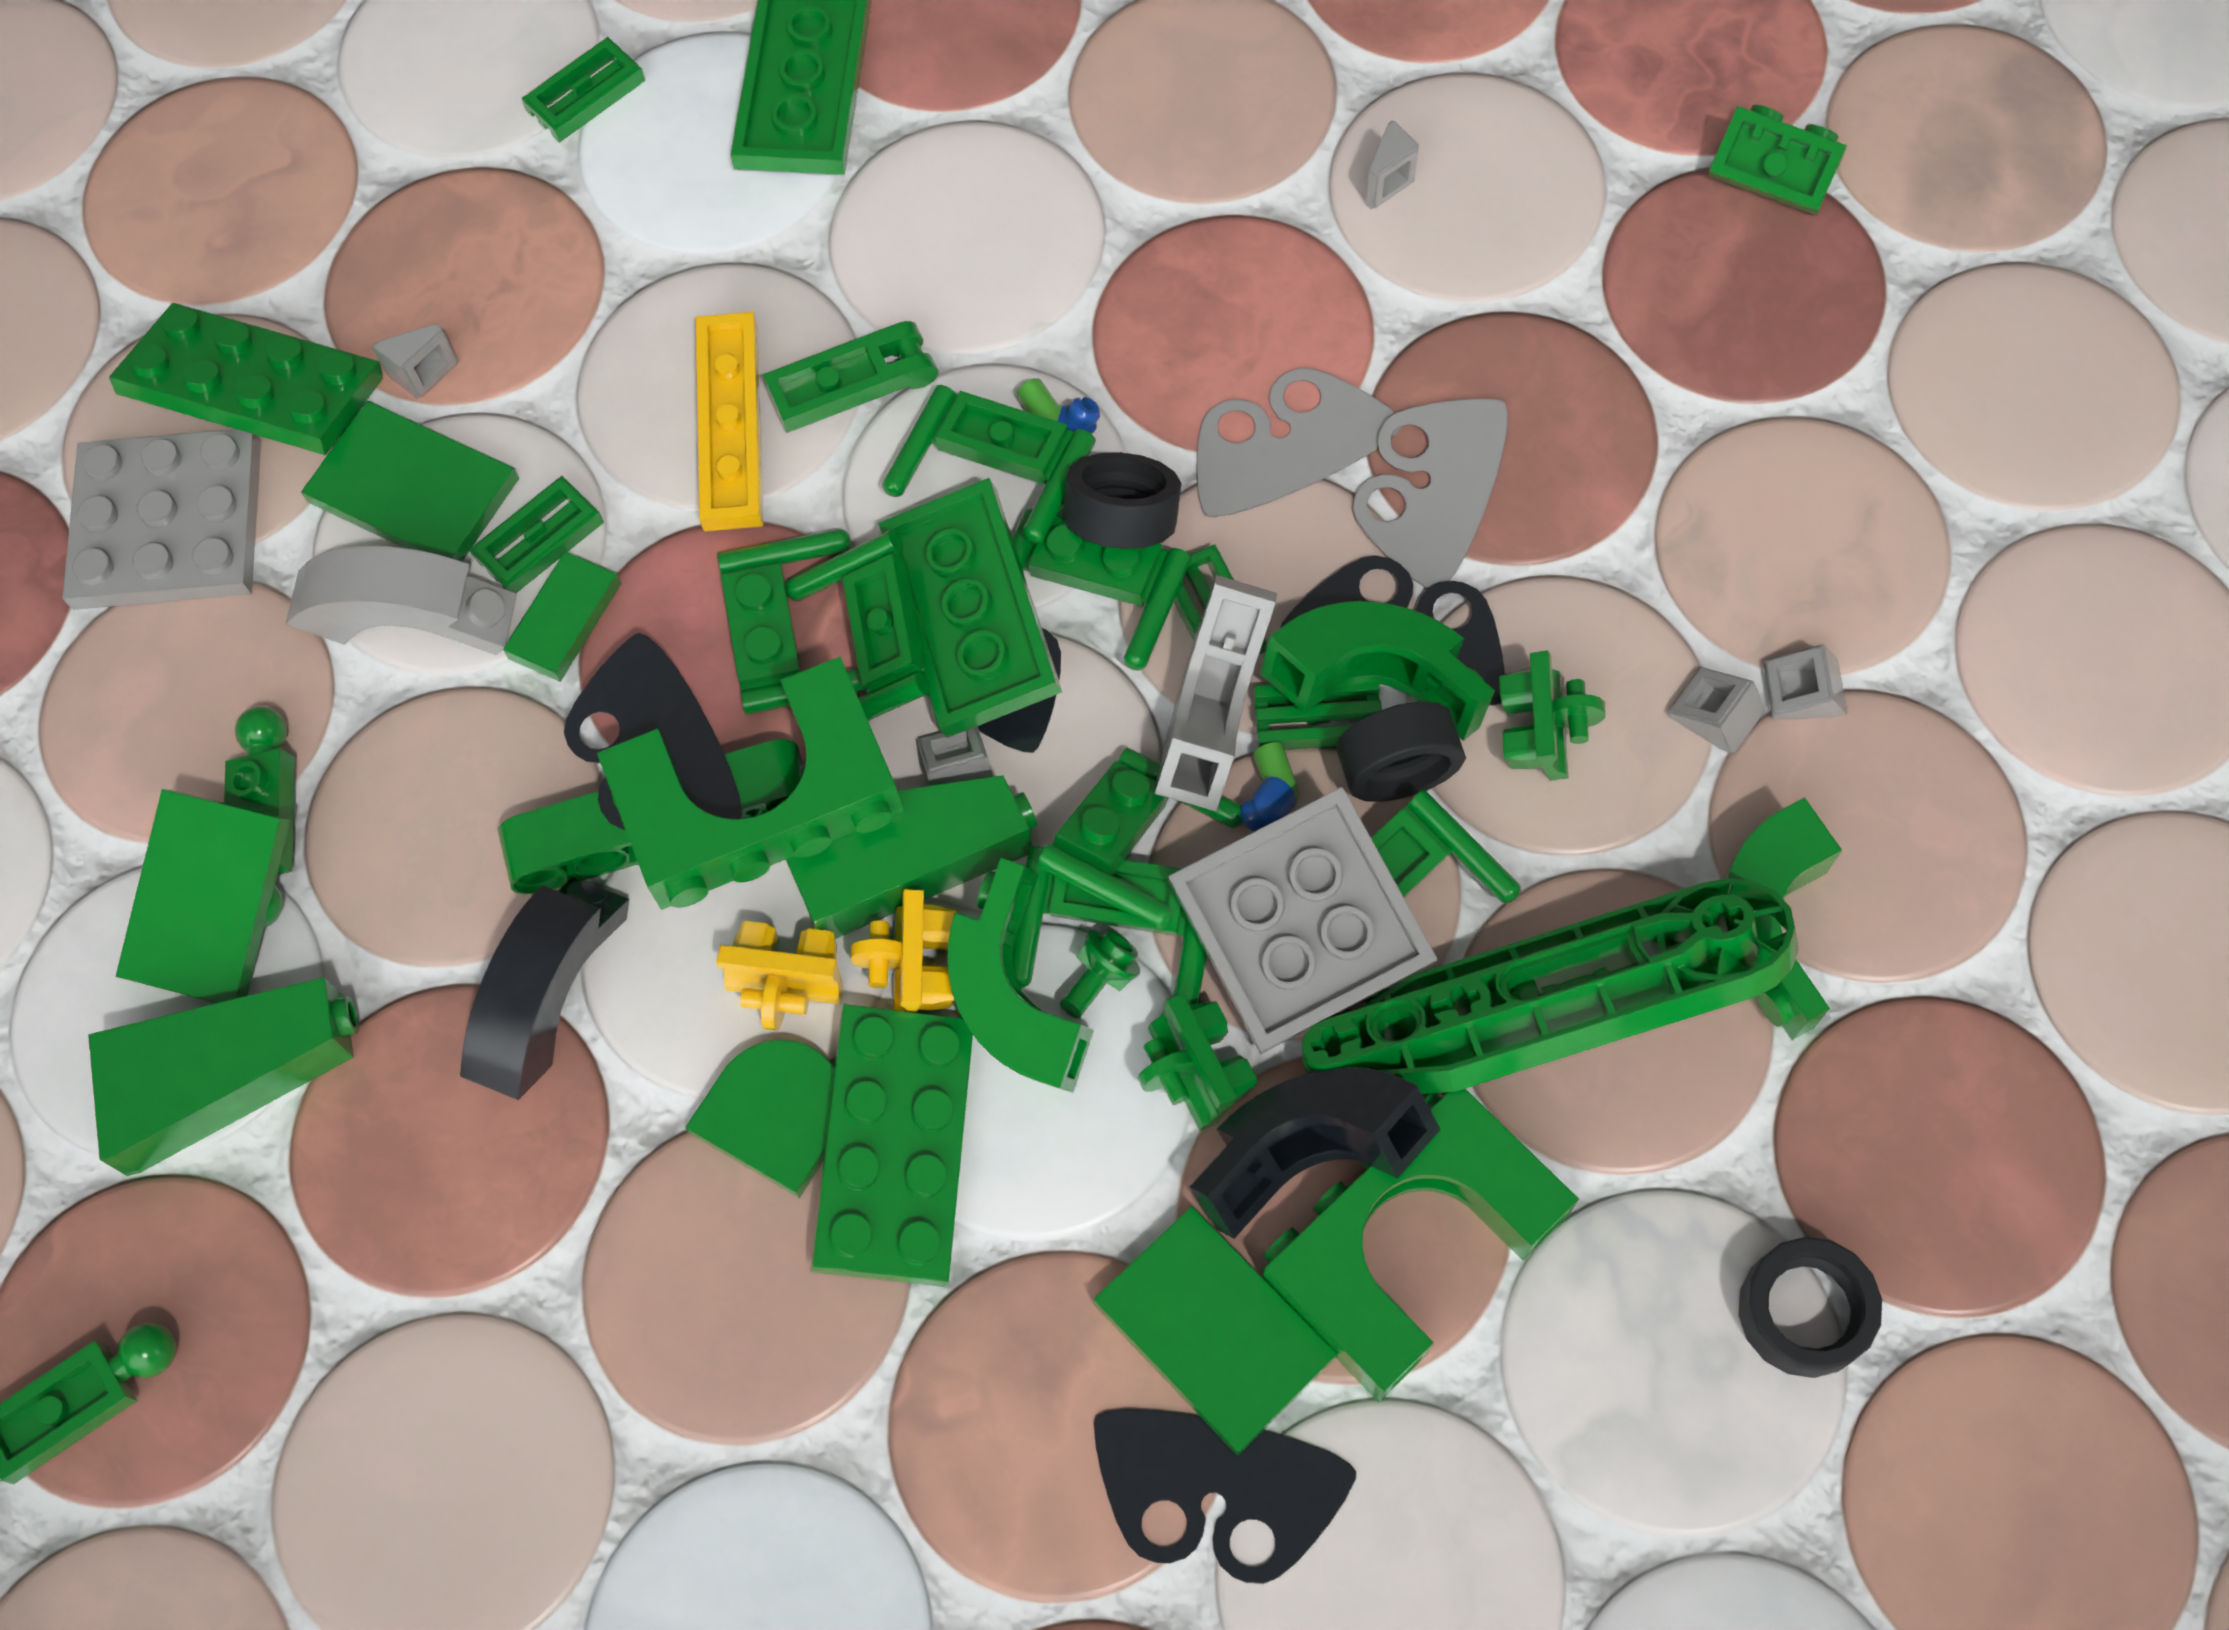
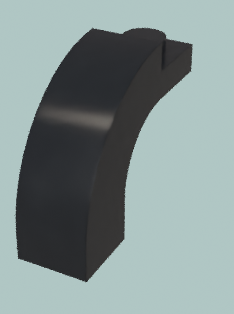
[460,877,629,1100]
[1190,1067,1441,1239]

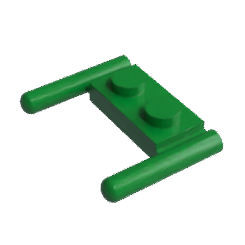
[882,385,1096,544]
[1012,509,1192,671]
[717,529,867,715]
[785,529,930,721]
[1037,747,1243,929]
[1364,789,1521,1003]
[1015,846,1207,1005]

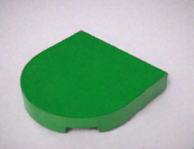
[685,1040,834,1198]

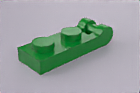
[763,321,939,433]

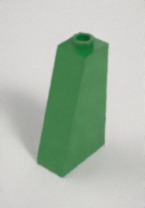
[786,775,1038,939]
[88,977,359,1176]

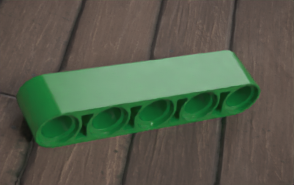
[497,740,804,895]

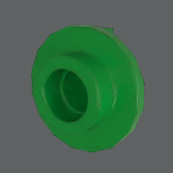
[1060,930,1140,1018]

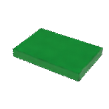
[301,401,519,561]
[115,789,291,1003]
[1093,1206,1337,1456]

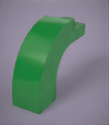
[1260,601,1495,741]
[1723,797,1842,1040]
[948,858,1094,1093]

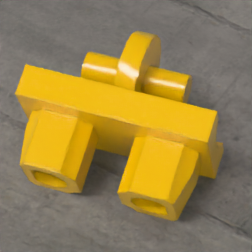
[850,889,957,1013]
[716,920,844,1031]

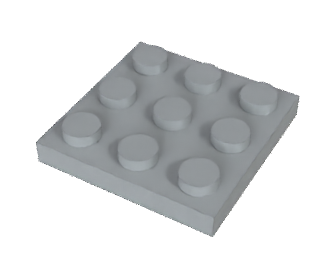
[62,429,261,610]
[1168,787,1438,1055]

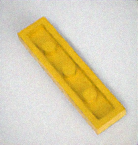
[696,312,763,532]

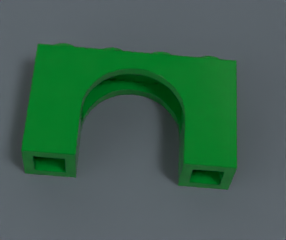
[597,656,904,910]
[1263,1089,1579,1403]

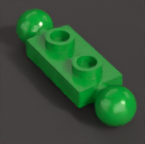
[224,706,295,928]
[0,1322,176,1484]

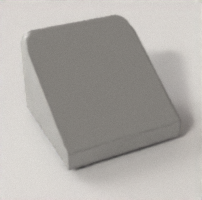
[1365,120,1419,210]
[372,324,459,399]
[1763,644,1847,720]
[1668,667,1764,754]
[917,726,993,786]

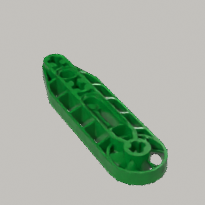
[1302,878,1798,1094]

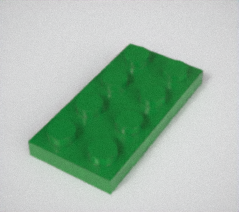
[730,0,872,175]
[109,302,383,455]
[878,478,1062,738]
[810,1004,973,1287]

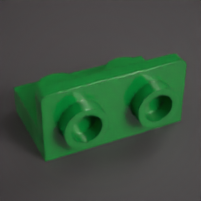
[1709,105,1847,216]

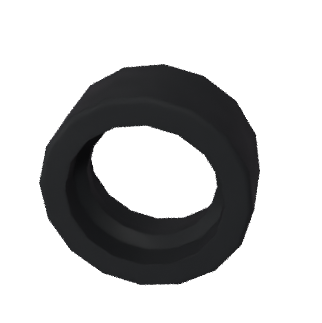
[1063,452,1182,549]
[1336,701,1466,802]
[1738,1237,1882,1378]

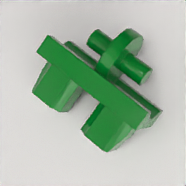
[1499,650,1606,781]
[1137,994,1257,1131]

